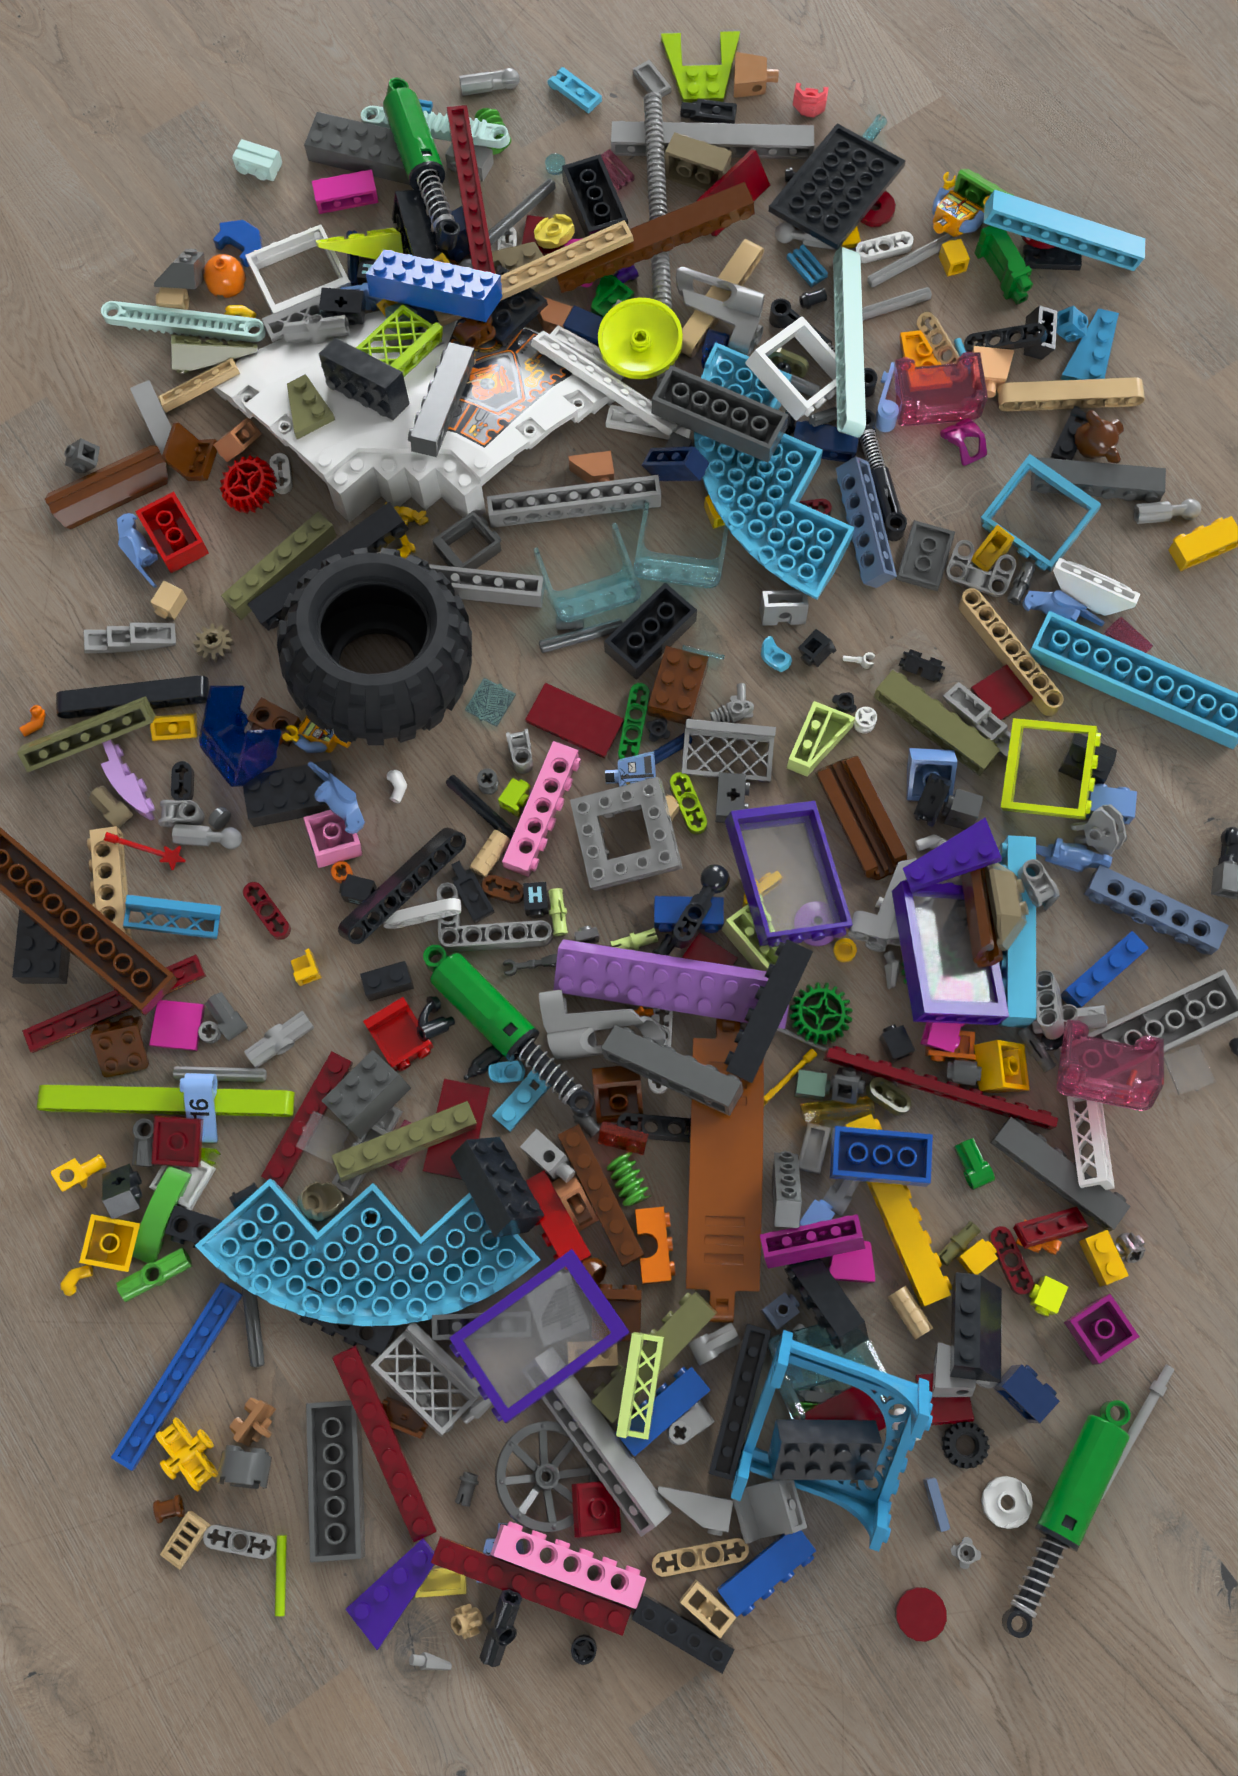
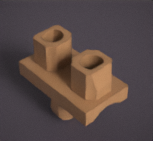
[229,1397,276,1447]

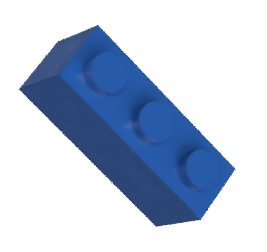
[654,896,724,933]

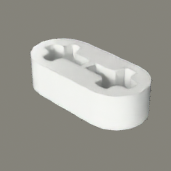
[270,453,293,494]

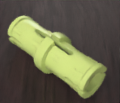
[548,888,568,936]
[610,928,658,951]

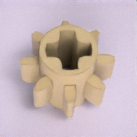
[451,1603,483,1639]

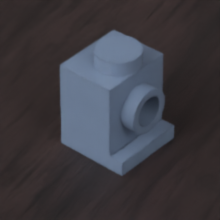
[761,1292,800,1331]

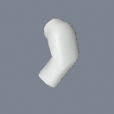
[387,770,407,803]
[915,834,947,851]

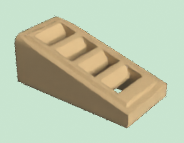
[160,1511,211,1570]

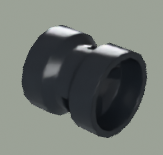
[571,1634,597,1665]

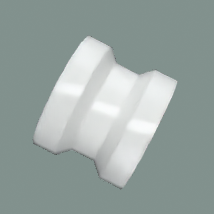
[853,707,877,734]

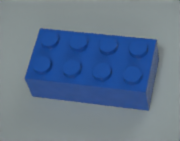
[830,1126,933,1187]

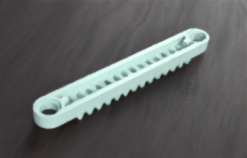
[361,106,510,148]
[101,301,266,342]

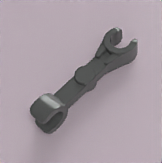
[503,954,557,976]

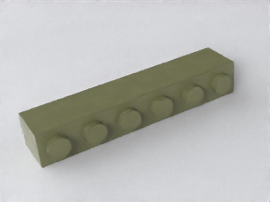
[221,511,337,620]
[874,670,1000,776]
[17,696,155,773]
[332,1101,477,1183]
[591,1292,717,1423]

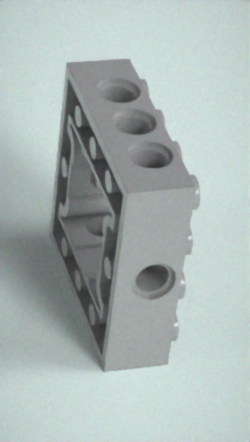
[570,777,683,891]

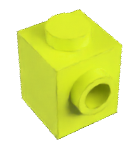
[1029,1276,1068,1317]

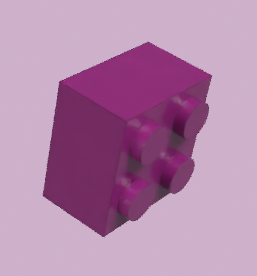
[1064,1294,1140,1365]

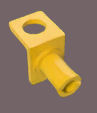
[51,1154,106,1192]

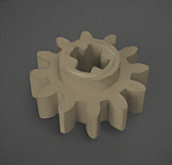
[193,623,234,663]

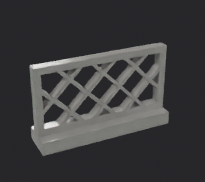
[681,719,776,782]
[370,1322,481,1437]

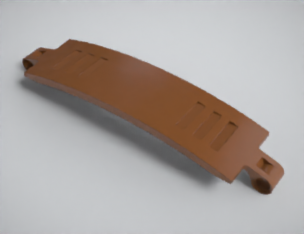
[686,1018,764,1323]

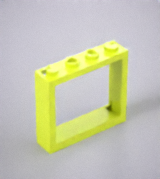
[1001,718,1101,820]

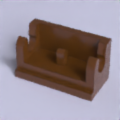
[382,1396,431,1439]

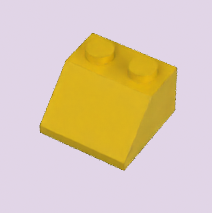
[974,1040,1030,1093]
[79,1214,140,1272]

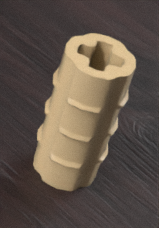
[469,830,510,878]
[888,1286,933,1340]

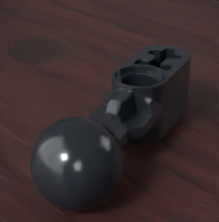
[671,864,730,949]

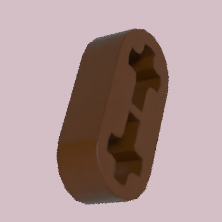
[482,875,524,904]

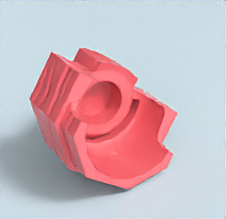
[793,83,829,118]

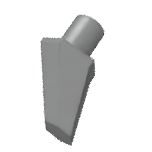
[884,951,901,989]
[461,1398,492,1424]
[409,1652,452,1670]

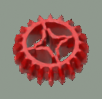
[219,455,278,514]

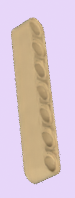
[681,239,764,358]
[997,377,1145,412]
[959,588,1064,716]

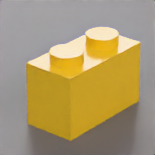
[1079,1230,1129,1287]

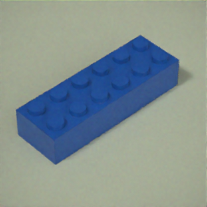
[366,250,502,322]

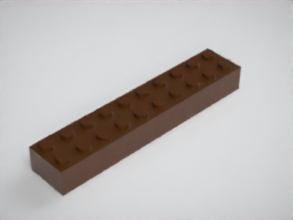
[0,827,178,1016]

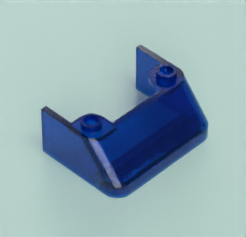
[199,685,282,787]

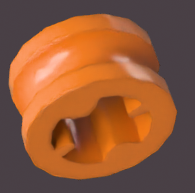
[331,861,353,884]

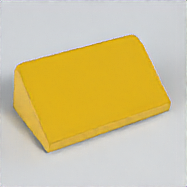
[150,713,197,741]

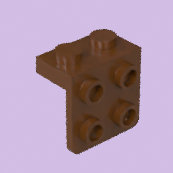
[162,423,217,481]
[90,1015,149,1078]
[591,1284,642,1341]

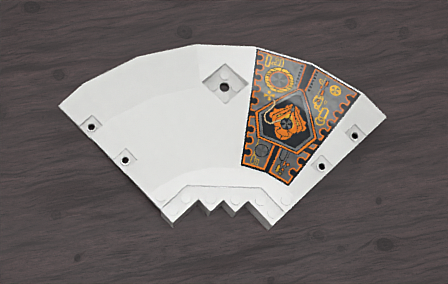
[213,311,615,523]

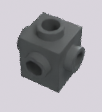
[64,438,100,473]
[830,1067,866,1104]

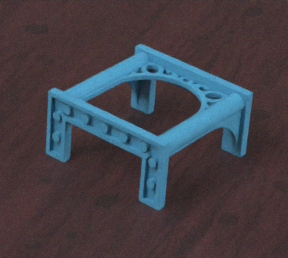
[731,1330,933,1552]

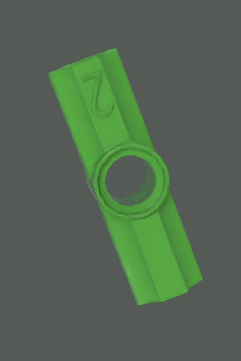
[116,1247,193,1302]

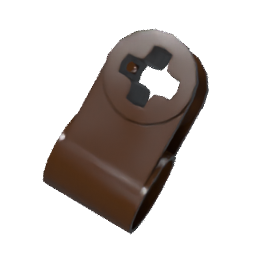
[453,315,496,350]

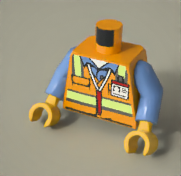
[932,172,990,237]
[282,715,351,753]

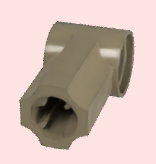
[89,786,134,828]

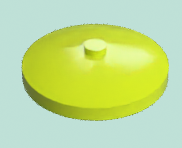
[598,298,683,379]

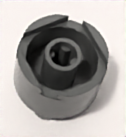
[216,1445,272,1489]

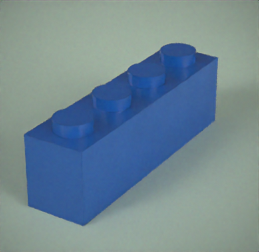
[1061,931,1149,1008]
[615,1367,710,1457]
[717,1530,816,1617]

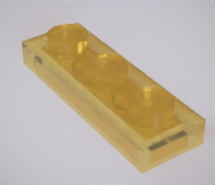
[800,1096,875,1123]

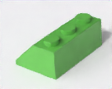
[954,169,1014,209]

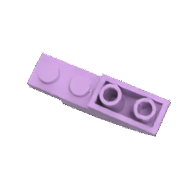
[101,740,155,821]

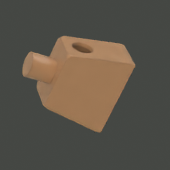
[733,52,779,98]

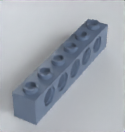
[836,456,897,588]
[1084,865,1229,955]

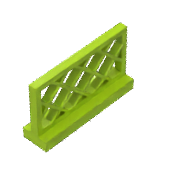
[356,304,443,377]

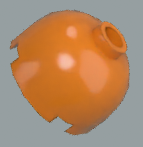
[203,254,246,298]

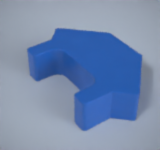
[213,220,263,267]

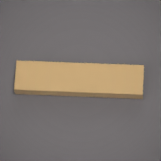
[158,358,240,413]

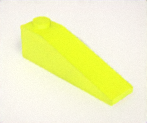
[315,228,403,260]

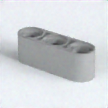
[1036,970,1064,1039]

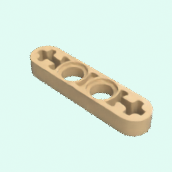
[917,312,968,383]
[652,1537,749,1577]

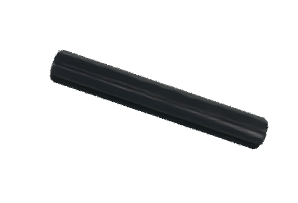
[446,775,515,839]

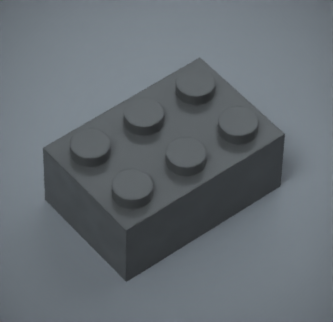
[321,1050,411,1139]

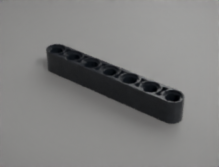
[56,676,210,719]
[338,827,466,944]

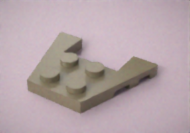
[492,242,553,292]

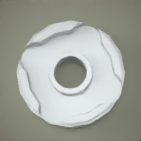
[981,1476,1033,1529]

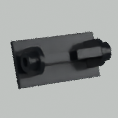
[898,649,946,682]

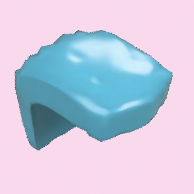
[761,636,792,672]
[488,1061,525,1083]

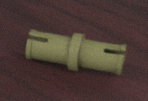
[938,1221,981,1266]

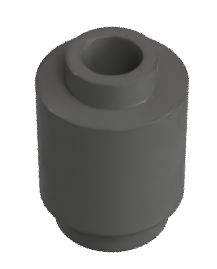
[947,1060,982,1085]

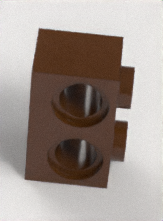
[247,697,302,747]

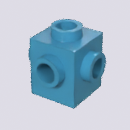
[1056,305,1088,343]

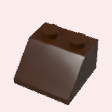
[592,1066,643,1123]

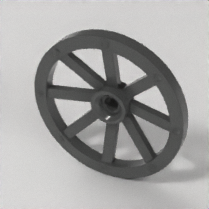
[495,1421,599,1532]

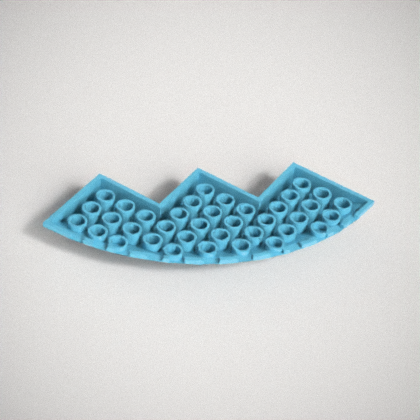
[694,342,855,600]
[195,1179,541,1326]

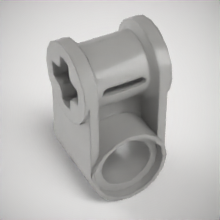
[506,728,533,774]
[158,800,205,827]
[1018,859,1059,907]
[667,1401,715,1445]

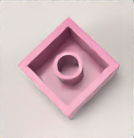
[303,810,362,868]

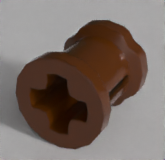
[153,1494,185,1524]

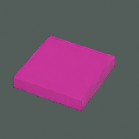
[149,1000,205,1051]

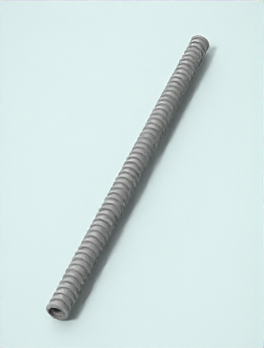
[644,92,675,387]

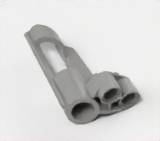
[676,267,765,355]
[848,858,938,952]
[539,990,666,1060]

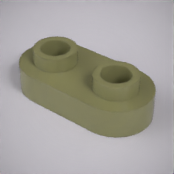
[768,348,809,378]
[866,1077,911,1116]

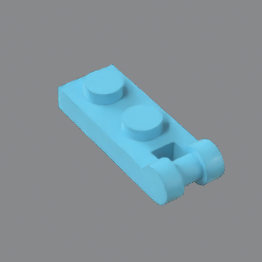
[547,67,602,114]
[492,1070,551,1132]

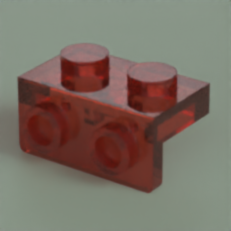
[598,1121,649,1155]

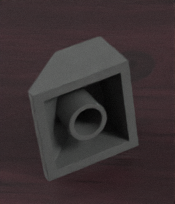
[154,249,205,289]

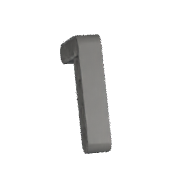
[437,882,553,952]

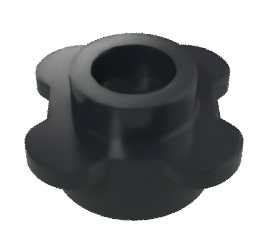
[832,692,857,713]
[646,718,670,742]

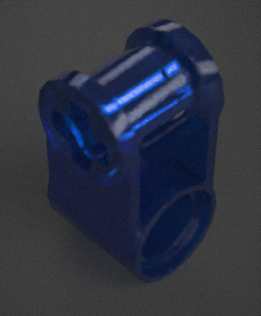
[701,328,730,369]

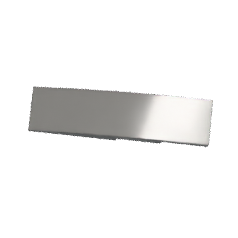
[130,380,172,464]
[83,623,176,653]
[943,682,1024,761]
[332,1106,404,1196]

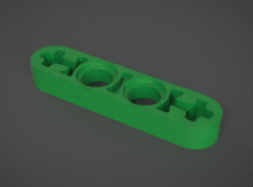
[618,683,650,760]

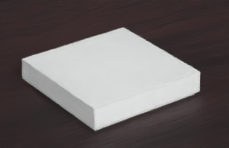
[149,1160,216,1210]

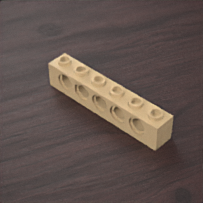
[87,826,132,939]

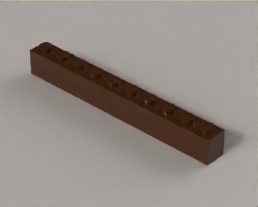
[554,182,755,293]

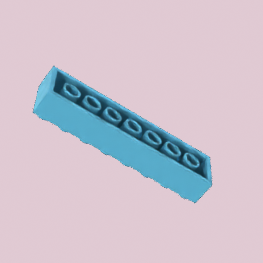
[997,835,1036,1028]

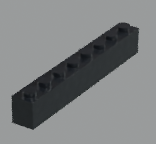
[248,501,409,631]

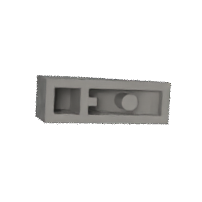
[657,1486,733,1536]

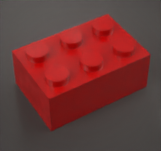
[135,491,209,573]

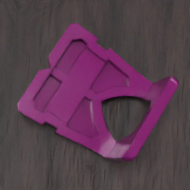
[940,418,987,466]

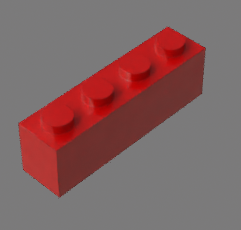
[526,1170,592,1271]

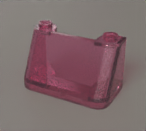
[894,352,988,426]
[1056,1019,1164,1111]

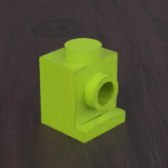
[498,778,531,818]

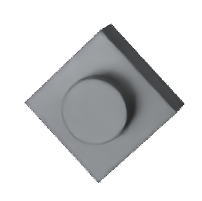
[574,926,599,943]

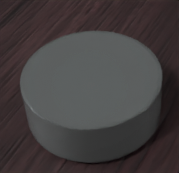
[208,807,231,830]

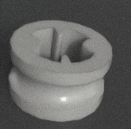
[198,1021,222,1044]

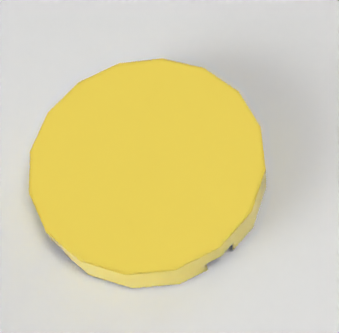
[534,214,575,249]

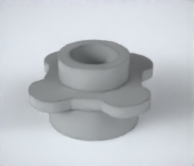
[951,1537,981,1569]

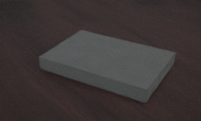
[896,520,955,591]

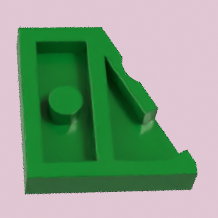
[591,275,634,318]

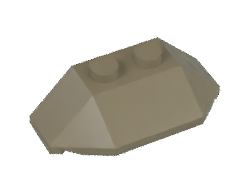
[984,863,1029,951]

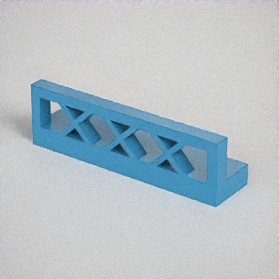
[123,895,221,939]

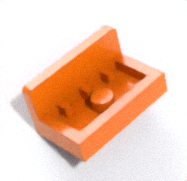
[925,1030,976,1062]

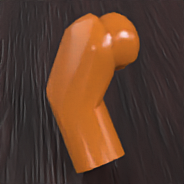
[19,705,46,737]

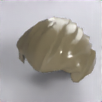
[297,1181,345,1221]

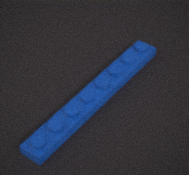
[111,1282,242,1471]

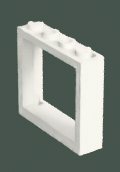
[245,224,351,314]
[745,316,836,421]

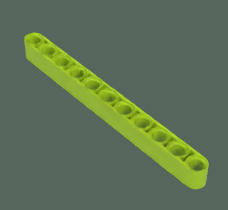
[37,1085,295,1117]

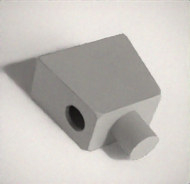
[520,1129,576,1183]
[932,1343,990,1397]

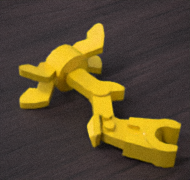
[385,502,429,559]

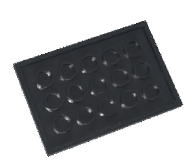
[768,123,906,250]

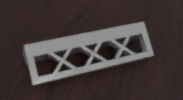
[262,287,339,342]

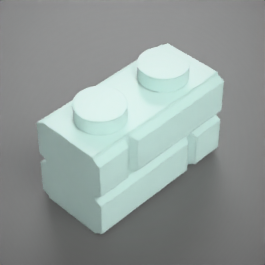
[232,139,282,181]

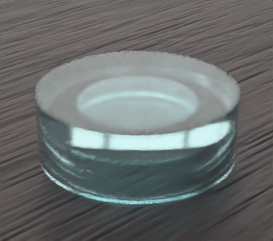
[545,153,566,175]

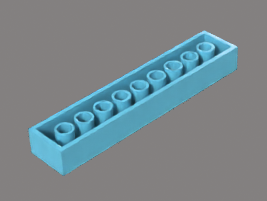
[1029,611,1238,749]

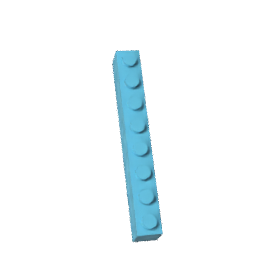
[983,190,1145,271]

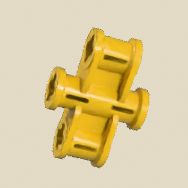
[155,1417,218,1492]

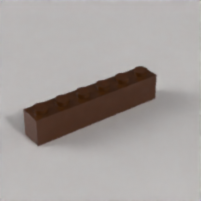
[558,1124,644,1268]

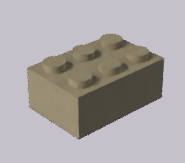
[665,132,732,192]

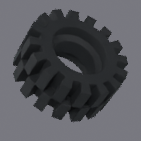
[941,1422,990,1469]

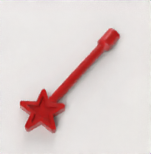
[104,832,186,871]

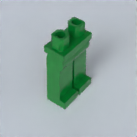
[974,225,1033,305]

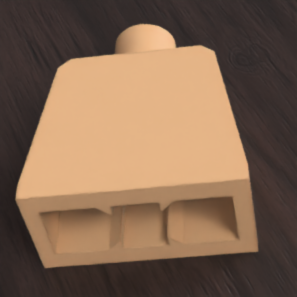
[970,346,1014,398]

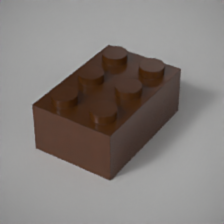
[648,646,709,725]

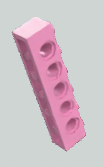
[502,741,581,877]
[490,1521,646,1609]

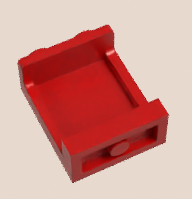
[363,997,434,1072]

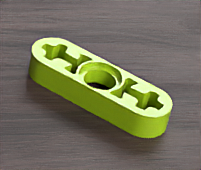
[670,772,707,835]

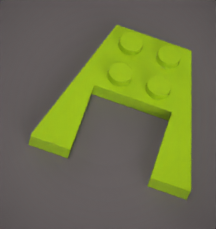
[661,31,740,103]

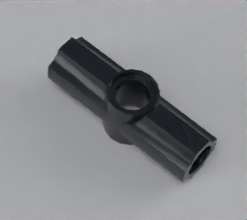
[479,1589,522,1667]

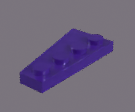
[903,817,1002,892]
[345,1538,435,1650]

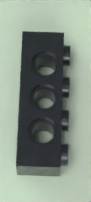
[299,1286,398,1357]
[632,1593,735,1674]

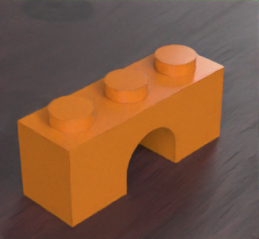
[635,1207,676,1285]

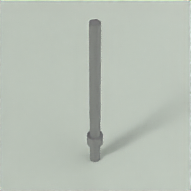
[1101,1364,1175,1500]

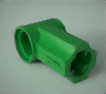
[954,1138,995,1190]

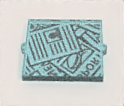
[465,678,516,727]

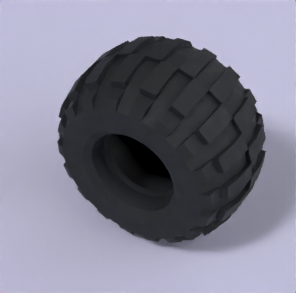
[277,547,472,745]

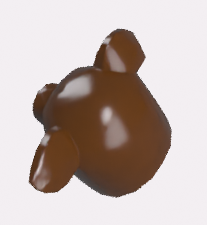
[1075,410,1124,464]

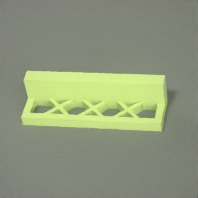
[616,1332,664,1440]

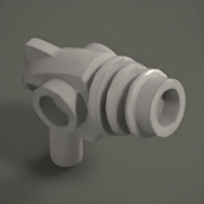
[710,683,754,723]

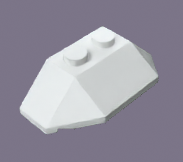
[1053,558,1140,616]

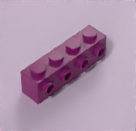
[760,1214,865,1269]

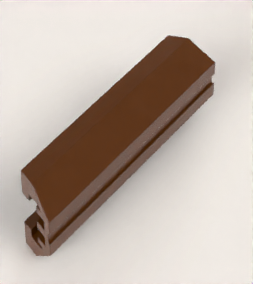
[45,445,168,530]
[815,756,907,880]
[961,867,1003,968]

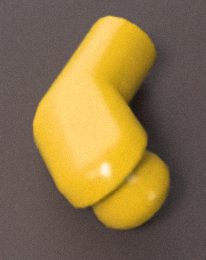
[224,305,257,318]
[60,1265,93,1296]

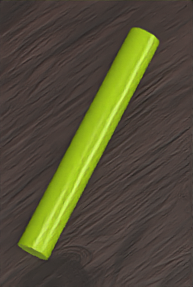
[275,1535,287,1616]

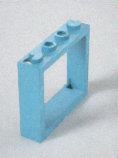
[981,454,1101,572]

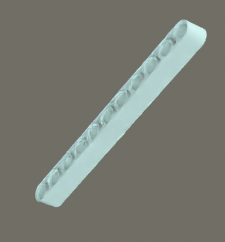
[833,246,866,438]

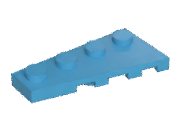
[1060,308,1119,380]

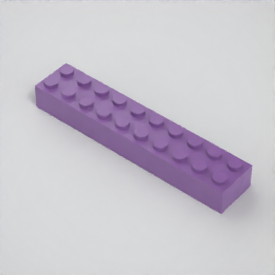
[553,939,789,1029]

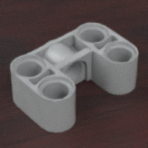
[946,540,1016,597]

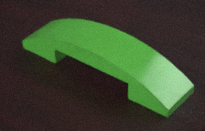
[132,1165,192,1263]

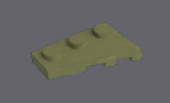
[287,374,335,439]

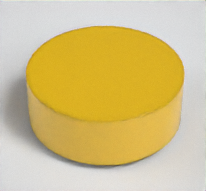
[833,938,857,962]

